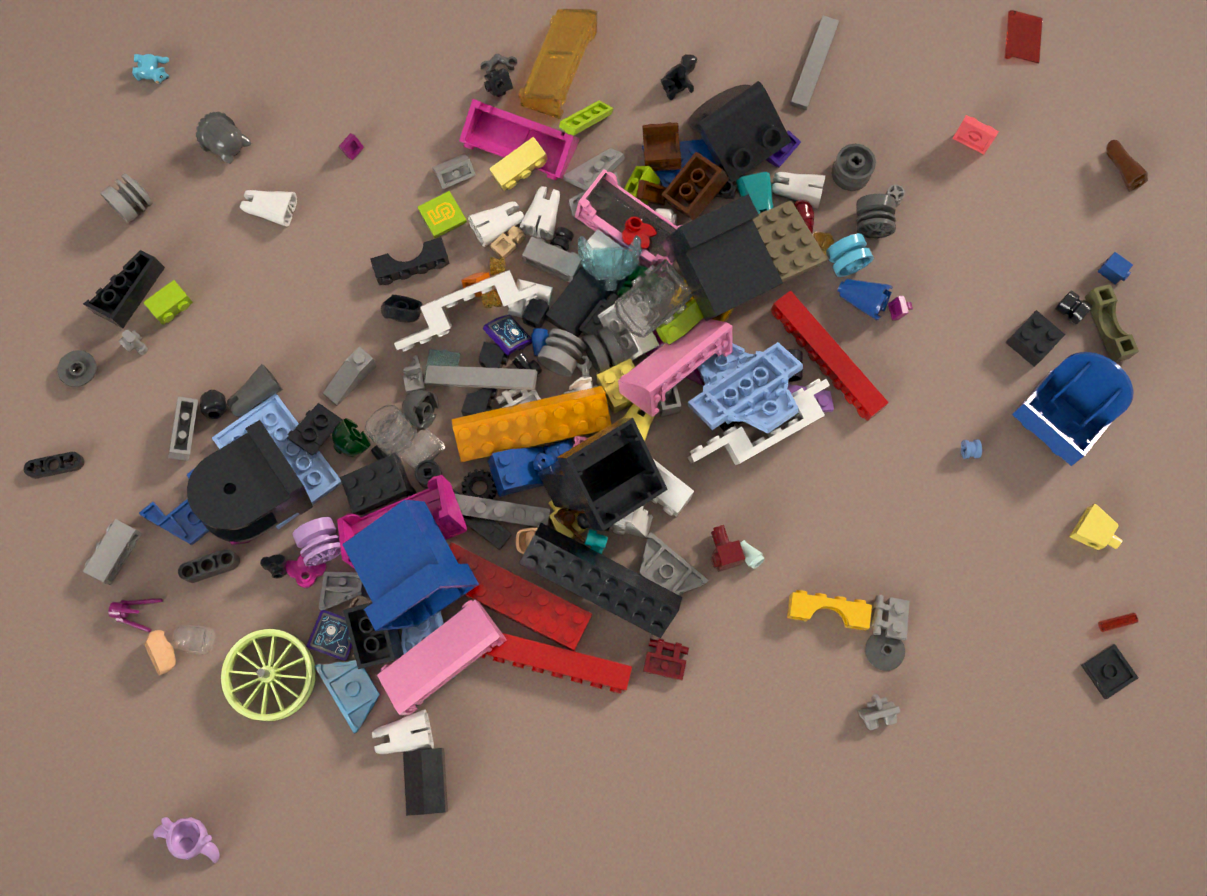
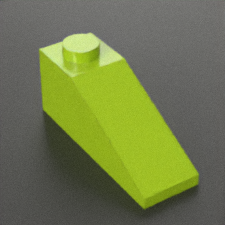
[653,299,704,345]

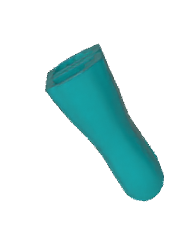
[736,172,773,214]

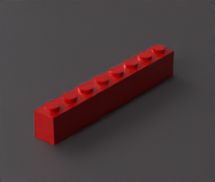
[771,290,889,421]
[479,633,632,694]

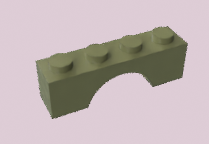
[1085,284,1139,363]

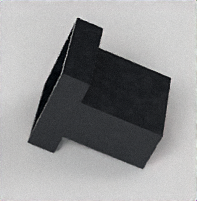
[661,194,783,321]
[538,418,668,531]

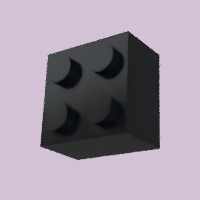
[1005,310,1066,367]

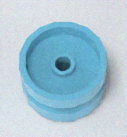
[826,233,874,277]

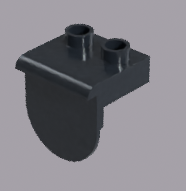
[689,81,792,183]

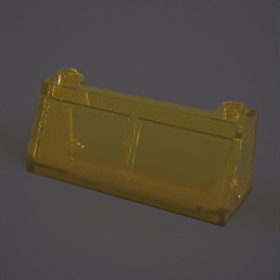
[519,9,598,119]

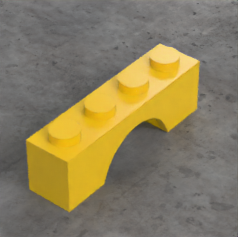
[787,590,872,631]

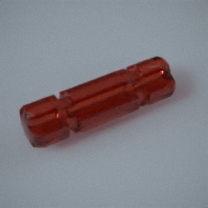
[1098,613,1139,632]

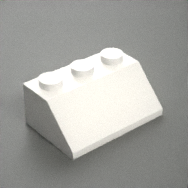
[597,295,659,361]
[651,459,694,517]

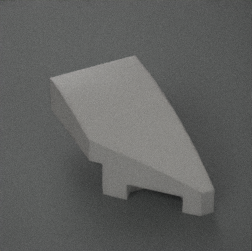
[403,355,426,396]

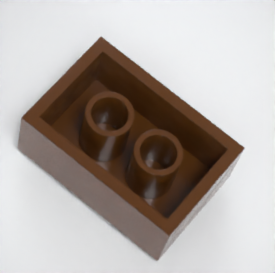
[661,152,728,221]

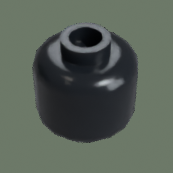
[200,390,226,419]

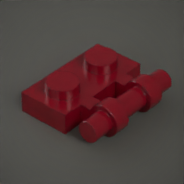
[643,638,689,681]

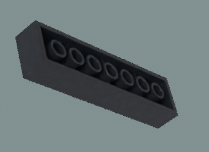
[519,523,682,639]

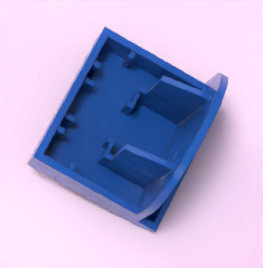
[1012,352,1134,466]

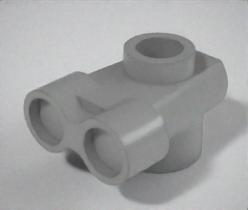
[118,330,148,355]

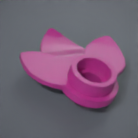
[286,554,326,588]

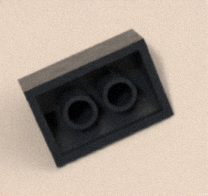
[403,748,448,816]

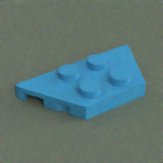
[314,660,381,733]

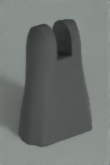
[227,364,283,417]

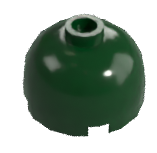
[332,418,371,457]

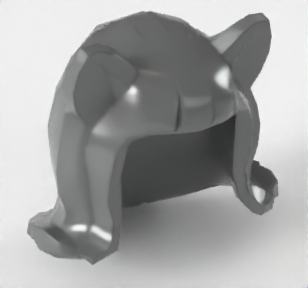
[196,111,251,164]

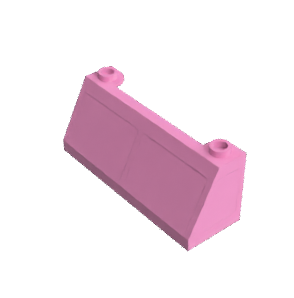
[618,318,732,417]
[377,600,507,715]

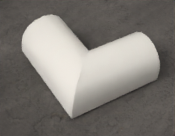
[508,279,553,318]

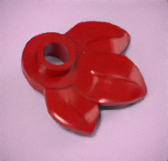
[622,217,657,249]

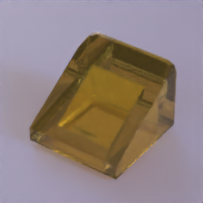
[813,231,834,255]

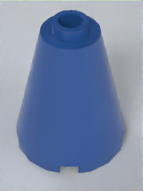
[838,279,893,320]

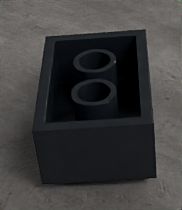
[340,454,413,515]
[343,602,404,669]

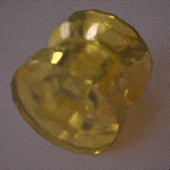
[490,257,506,275]
[482,289,503,308]

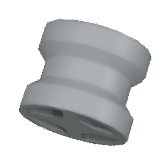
[886,184,905,207]

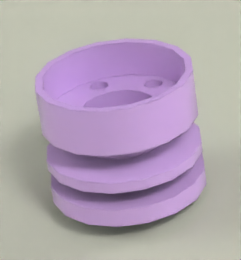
[292,517,341,567]

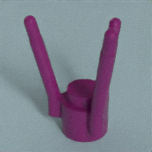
[108,598,163,632]

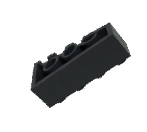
[83,250,165,328]

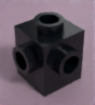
[484,68,513,97]

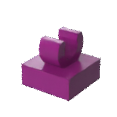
[339,133,364,160]
[888,296,913,321]

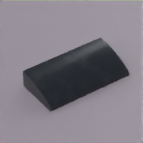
[546,259,617,337]

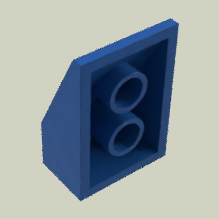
[488,447,544,497]

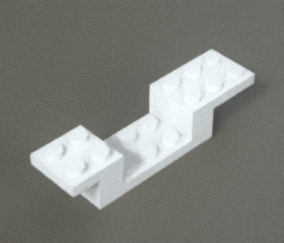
[394,269,539,352]
[687,379,830,465]

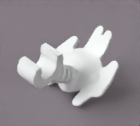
[564,356,598,394]

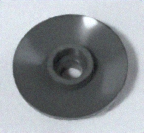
[57,350,97,387]
[865,631,905,671]

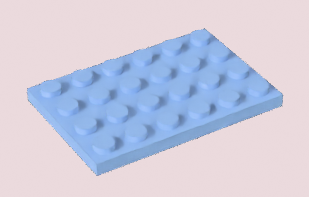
[212,394,342,529]

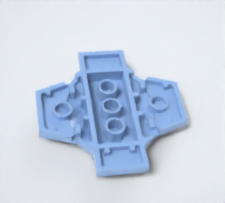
[688,342,803,433]

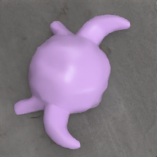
[153,817,220,863]

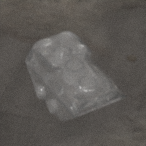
[614,258,693,338]

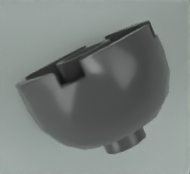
[402,390,438,429]

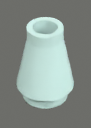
[740,540,765,569]

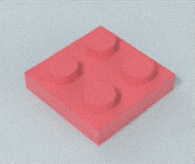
[952,115,999,155]

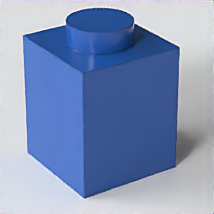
[1098,252,1133,285]

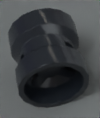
[550,227,574,251]

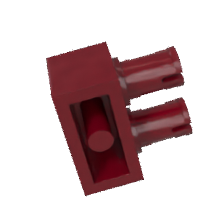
[711,525,745,572]

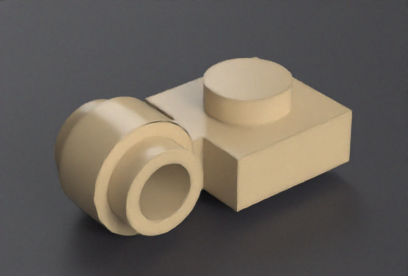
[490,226,526,260]

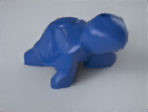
[533,438,573,471]

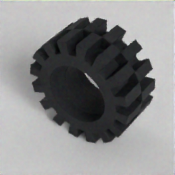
[461,469,497,500]

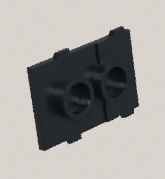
[287,403,343,456]

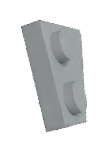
[319,572,363,610]

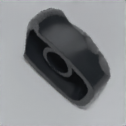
[381,294,422,322]

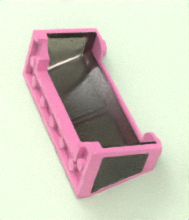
[575,169,682,279]

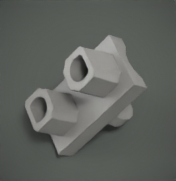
[858,694,900,730]

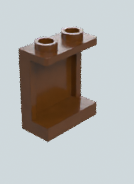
[642,122,681,171]

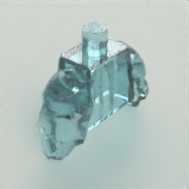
[578,235,642,291]

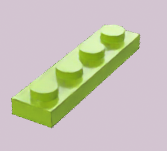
[559,100,613,136]

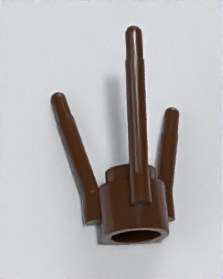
[554,508,585,543]

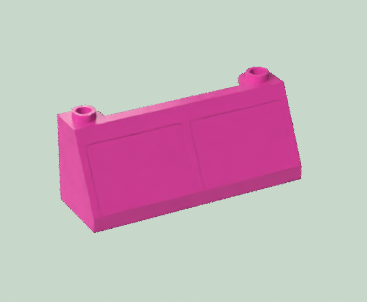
[459,99,580,181]
[337,475,467,569]

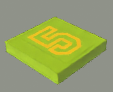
[417,191,467,238]

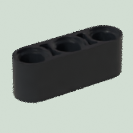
[178,549,240,583]

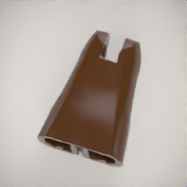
[1106,140,1148,192]

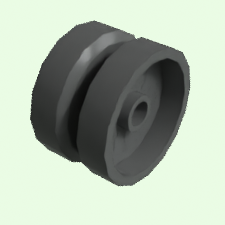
[831,143,876,191]
[582,326,625,374]

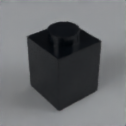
[522,298,549,329]

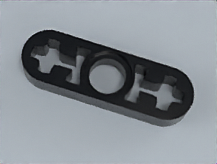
[24,452,84,479]

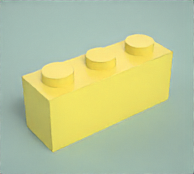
[489,137,548,191]

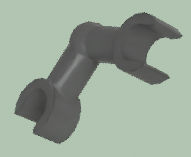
[480,54,517,75]

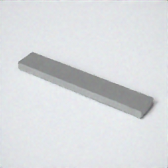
[790,15,839,110]
[424,365,537,390]

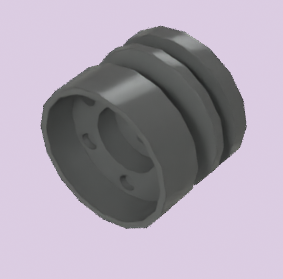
[856,193,896,239]

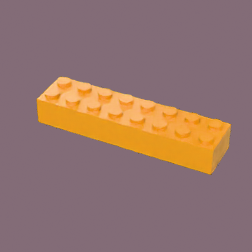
[452,386,611,462]

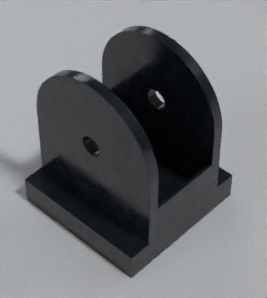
[187,420,313,542]

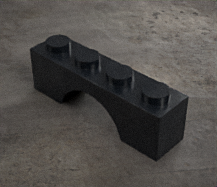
[370,237,450,285]
[461,342,509,417]

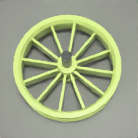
[221,629,316,721]

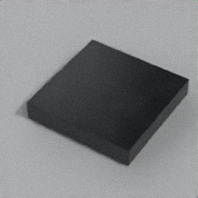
[1081,644,1139,699]

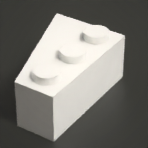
[610,506,653,538]

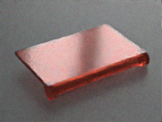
[1004,10,1043,64]

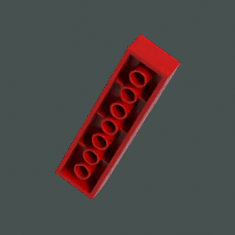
[449,542,592,651]

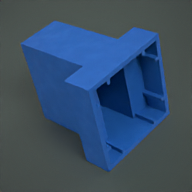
[342,500,479,631]

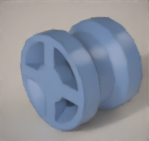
[961,439,982,459]

